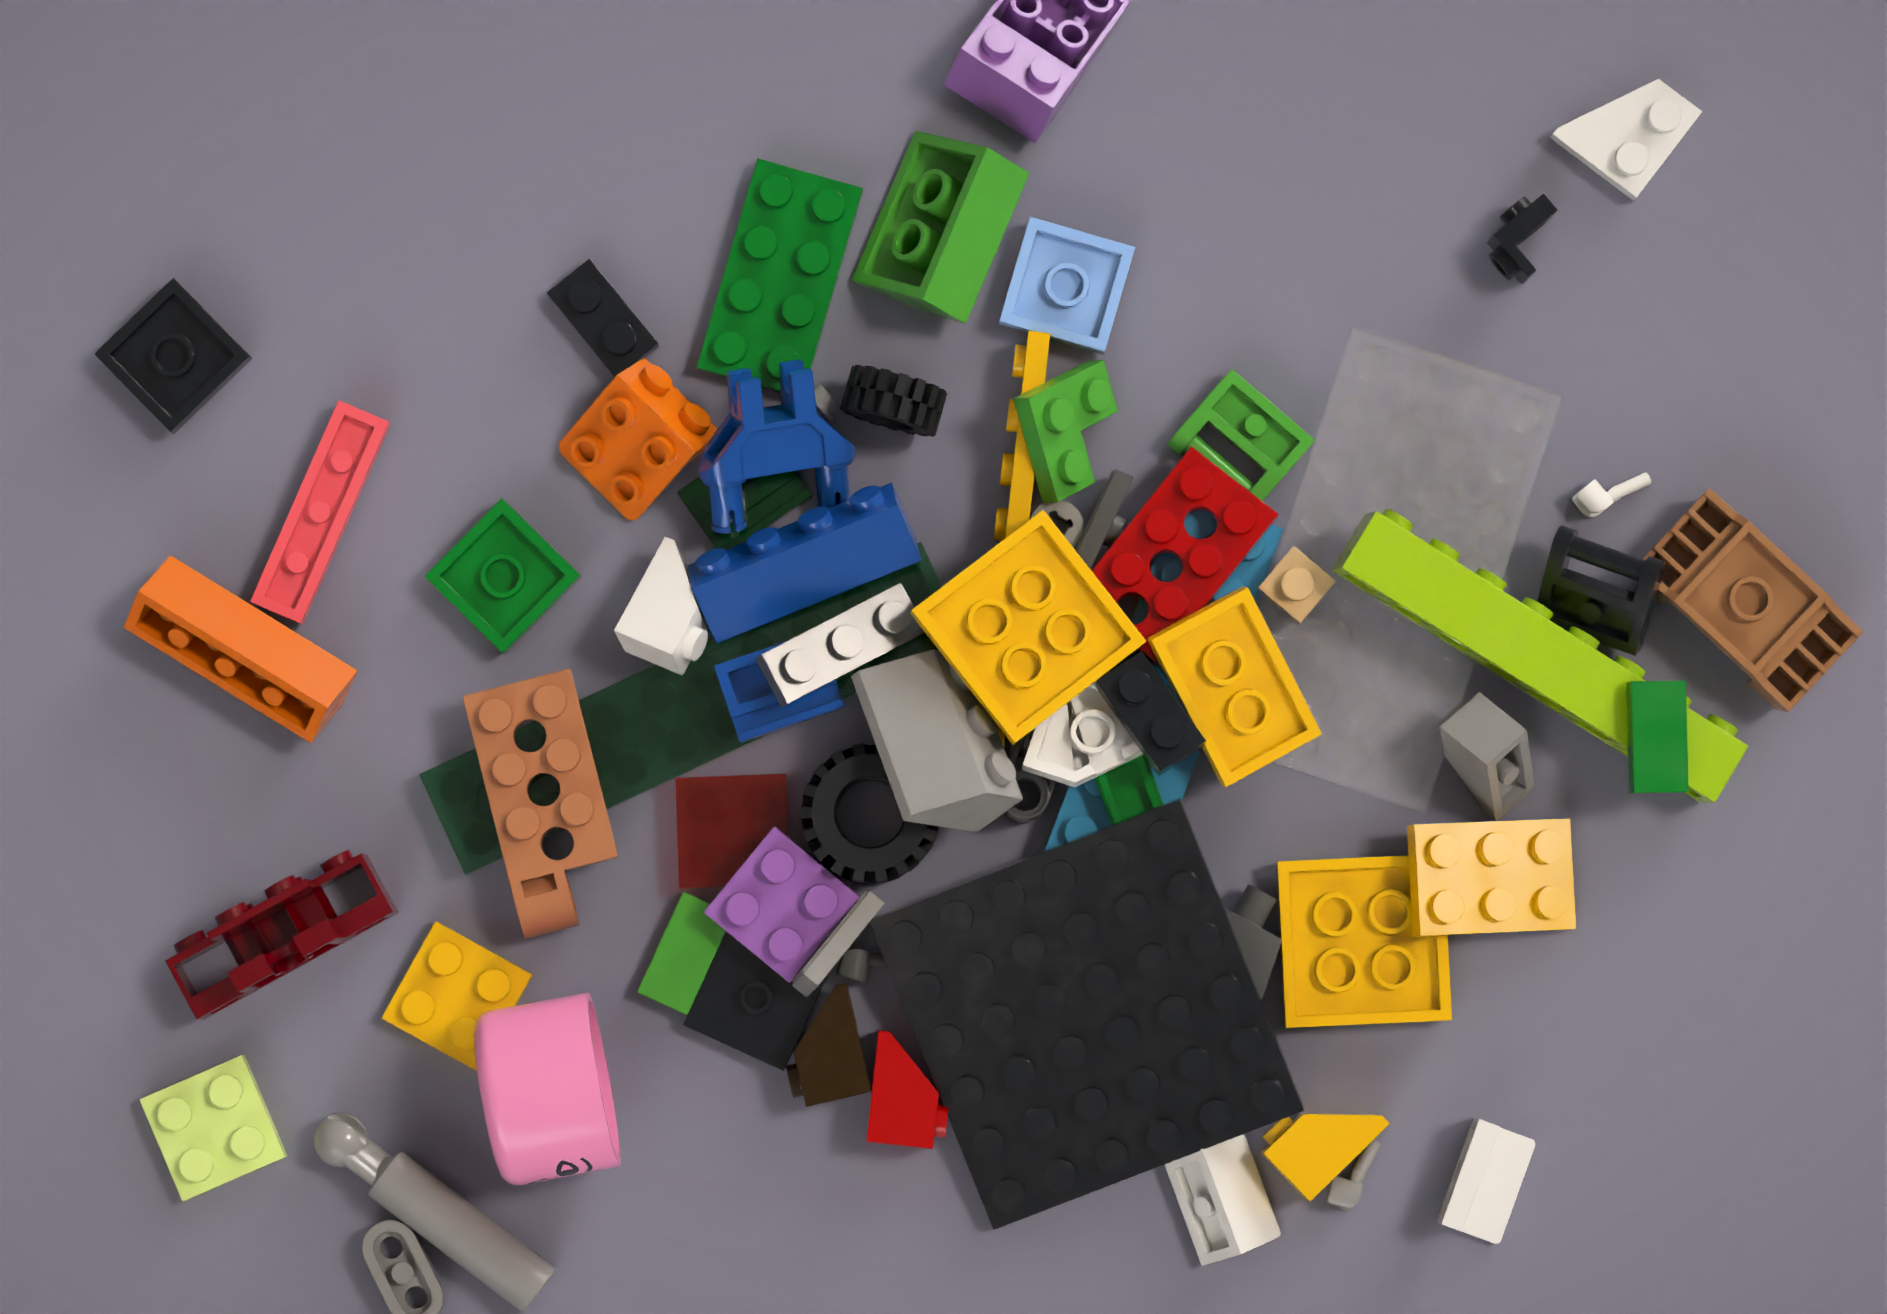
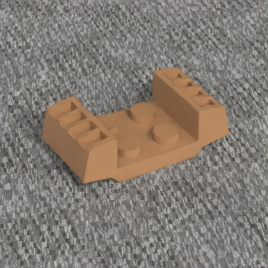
[1643,488,1863,712]

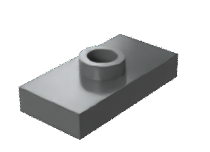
[1075,469,1133,570]

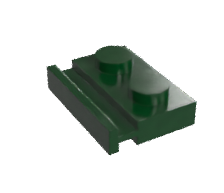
[677,471,813,550]

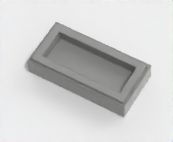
[792,891,885,997]

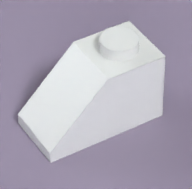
[614,537,708,676]

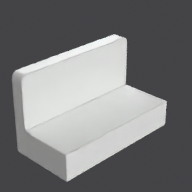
[1436,1118,1535,1244]
[1164,1134,1281,1266]

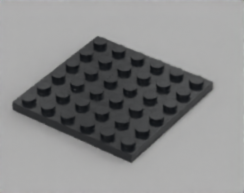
[870,797,1305,1230]

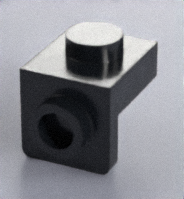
[1487,194,1558,284]

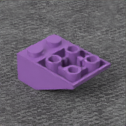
[944,0,1130,144]

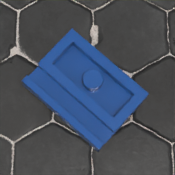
[714,641,845,743]

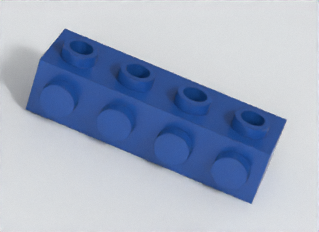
[688,482,922,643]

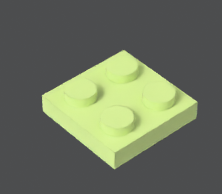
[139,1055,288,1202]

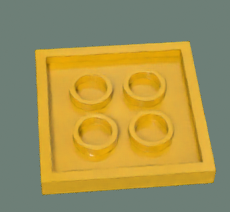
[910,510,1146,745]
[1276,855,1452,1028]

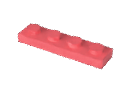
[250,400,391,625]

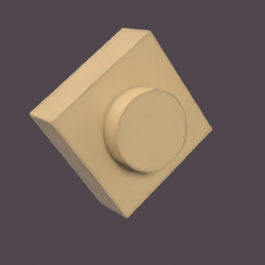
[1257,546,1336,625]

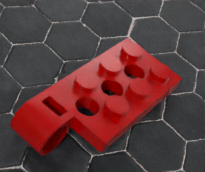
[1092,446,1278,667]

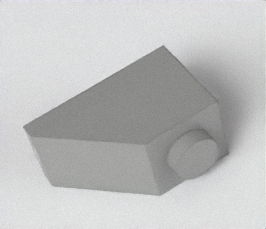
[1440,692,1535,821]

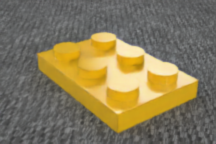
[1147,586,1322,787]
[1407,818,1576,936]

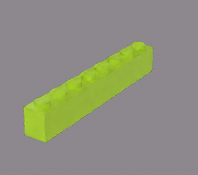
[1331,509,1749,803]

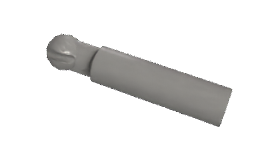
[313,1113,557,1313]

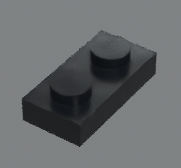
[547,259,659,377]
[1095,651,1206,776]

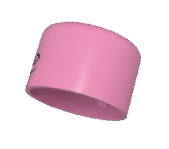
[474,992,621,1185]

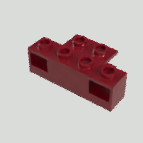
[165,850,399,1019]

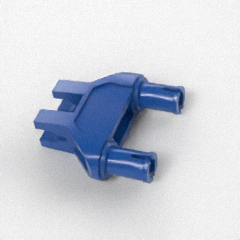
[698,359,856,533]

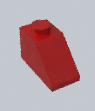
[866,1030,949,1149]

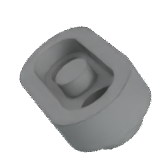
[362,1219,445,1314]

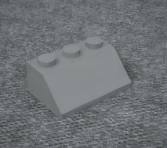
[851,649,1023,832]

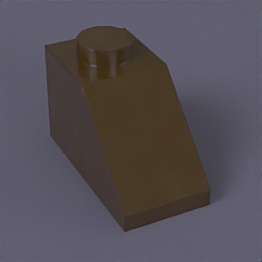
[786,983,872,1107]

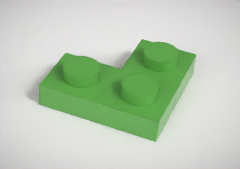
[1013,360,1118,502]

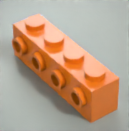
[123,555,358,743]

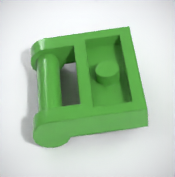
[1167,369,1315,501]

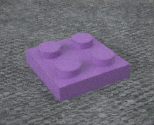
[704,826,860,983]

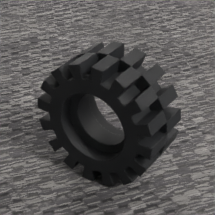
[840,365,947,437]

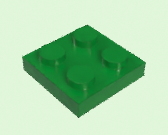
[424,498,582,655]

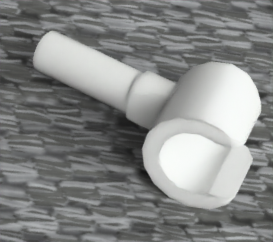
[1572,472,1651,518]

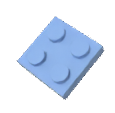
[999,217,1135,355]

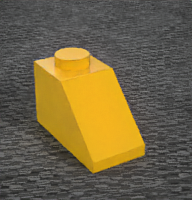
[1260,1113,1390,1201]

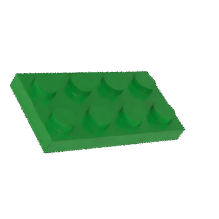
[696,158,863,394]

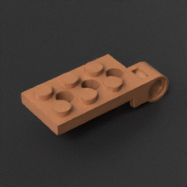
[462,668,619,939]

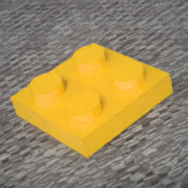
[381,921,533,1071]

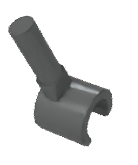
[836,948,888,982]

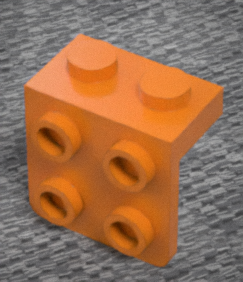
[559,357,717,520]

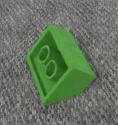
[852,131,1030,324]

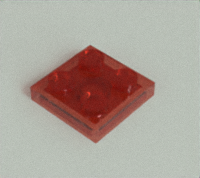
[675,774,789,889]

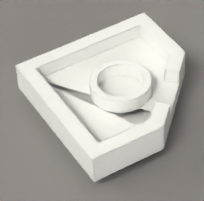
[1022,677,1143,787]

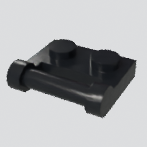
[1537,525,1666,656]

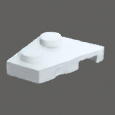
[1550,79,1702,201]

